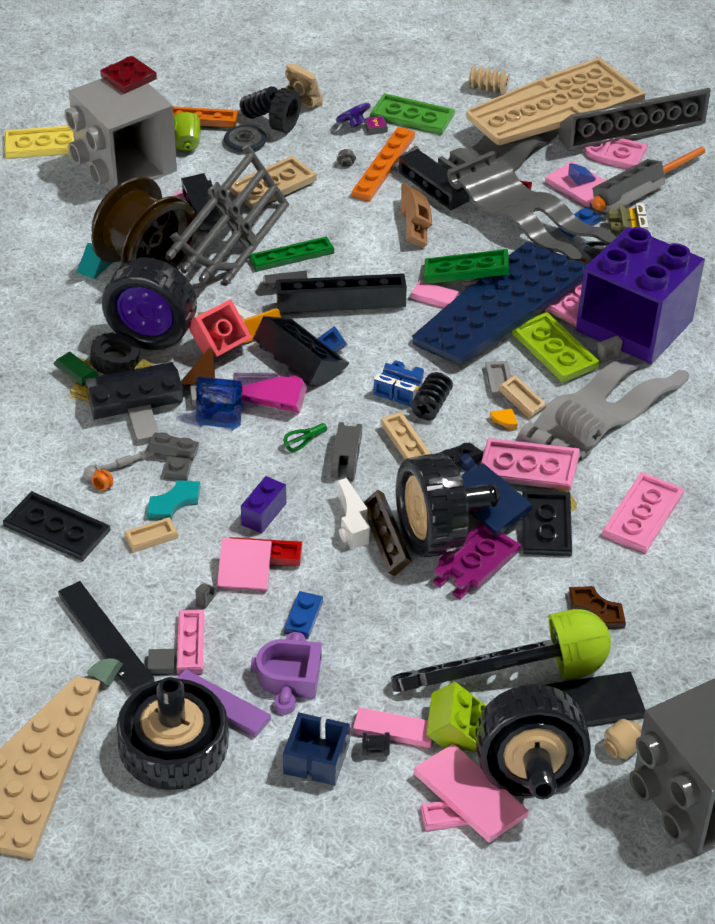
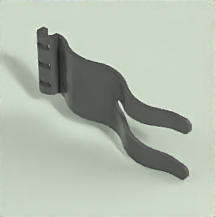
[438,128,560,178]
[447,151,617,261]

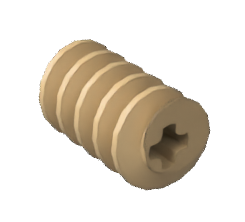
[469,64,510,94]

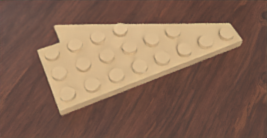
[0,676,101,859]

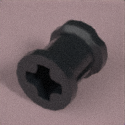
[362,732,390,756]

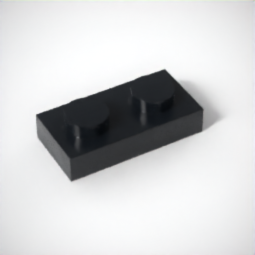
[439,442,484,469]

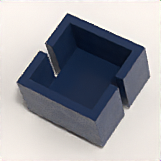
[283,712,350,786]

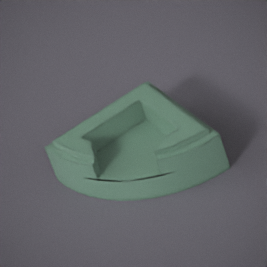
[87,658,123,686]

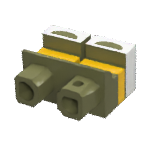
[607,203,649,237]

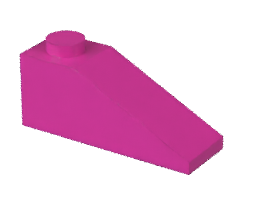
[231,375,307,413]

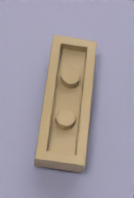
[381,412,431,460]

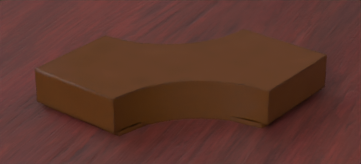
[568,586,626,629]

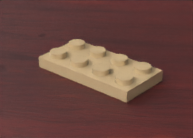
[229,155,317,210]

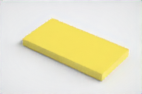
[4,126,74,159]

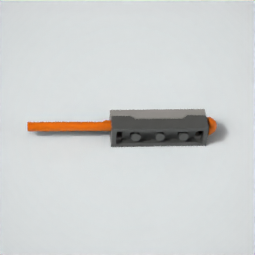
[592,147,705,214]

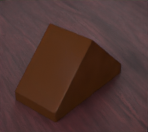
[181,348,216,386]

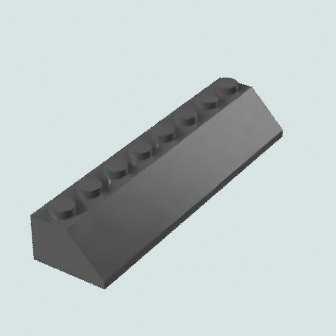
[558,88,711,151]

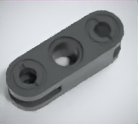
[331,422,363,479]

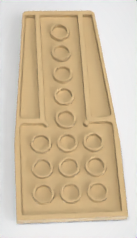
[466,57,646,145]

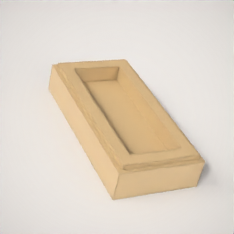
[498,375,547,419]
[124,517,178,553]

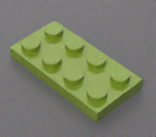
[511,312,599,383]

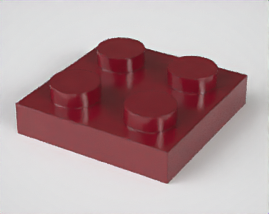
[100,55,157,94]

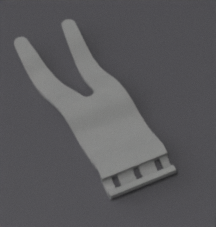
[516,355,689,461]

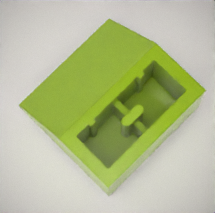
[426,682,486,751]

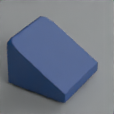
[568,163,596,185]

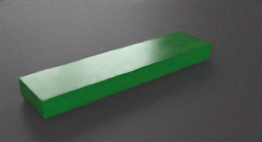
[249,236,334,272]

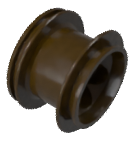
[91,177,198,269]

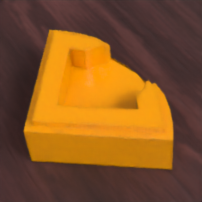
[490,409,518,430]

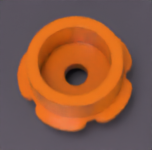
[91,469,113,492]

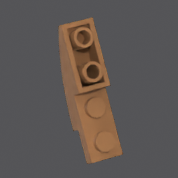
[401,183,432,248]

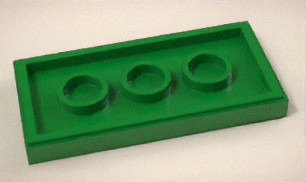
[424,249,509,284]

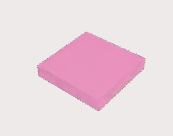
[217,538,272,591]

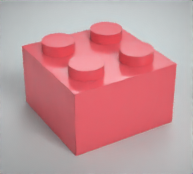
[189,299,252,358]

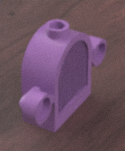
[251,632,322,715]

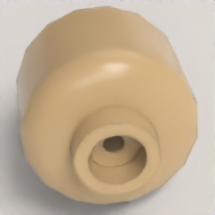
[603,719,642,759]

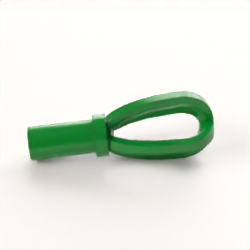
[283,423,327,452]

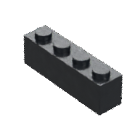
[399,149,469,211]

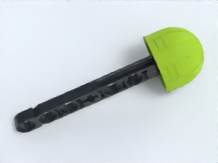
[391,609,611,692]

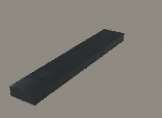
[58,581,155,695]

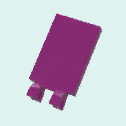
[433,523,521,600]

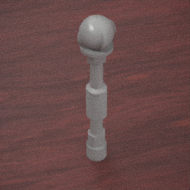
[83,448,155,481]

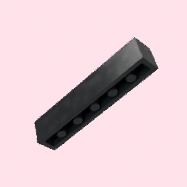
[276,273,407,313]

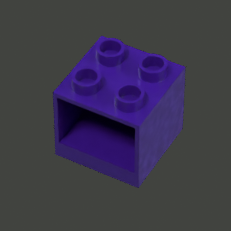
[575,227,705,364]

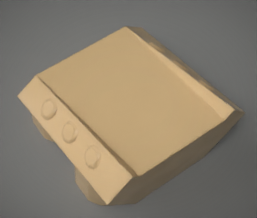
[285,64,324,108]

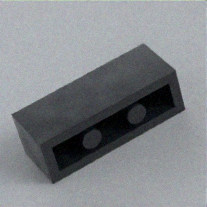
[181,173,220,231]

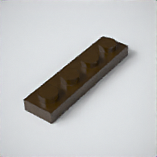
[363,490,412,576]

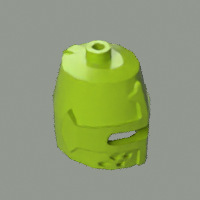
[173,112,201,152]

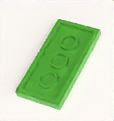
[370,93,455,135]

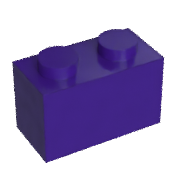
[240,476,287,534]

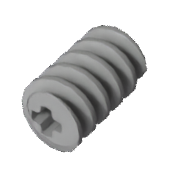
[555,399,607,445]

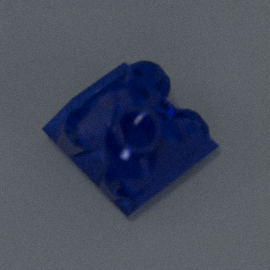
[196,376,244,431]

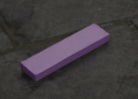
[177,669,271,738]

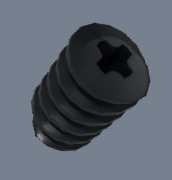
[239,86,278,119]
[411,372,453,421]

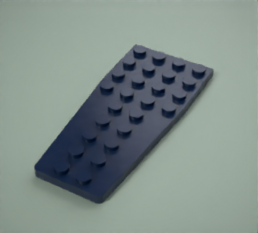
[412,242,588,364]

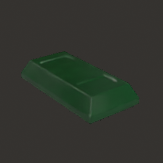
[53,352,99,386]

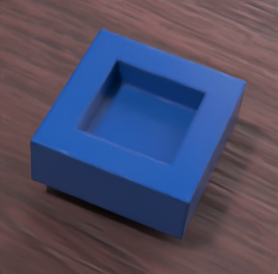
[318,326,348,353]

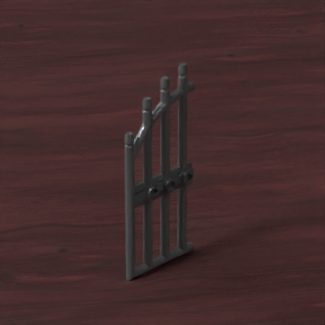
[165,144,290,284]

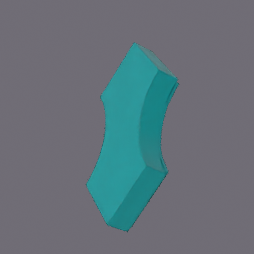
[147,480,201,520]

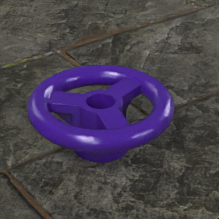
[336,103,371,128]

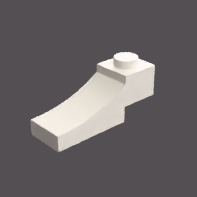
[338,478,370,550]

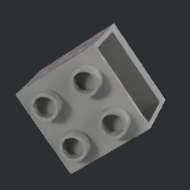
[64,78,177,190]

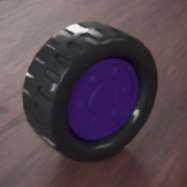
[101,258,197,350]

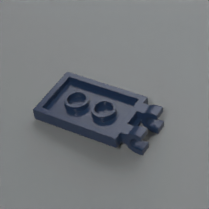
[459,453,532,537]

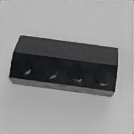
[253,316,349,386]
[84,362,183,420]

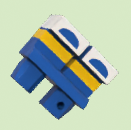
[373,360,424,407]

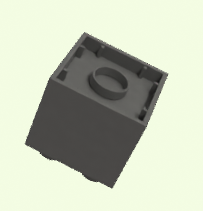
[630,678,715,857]

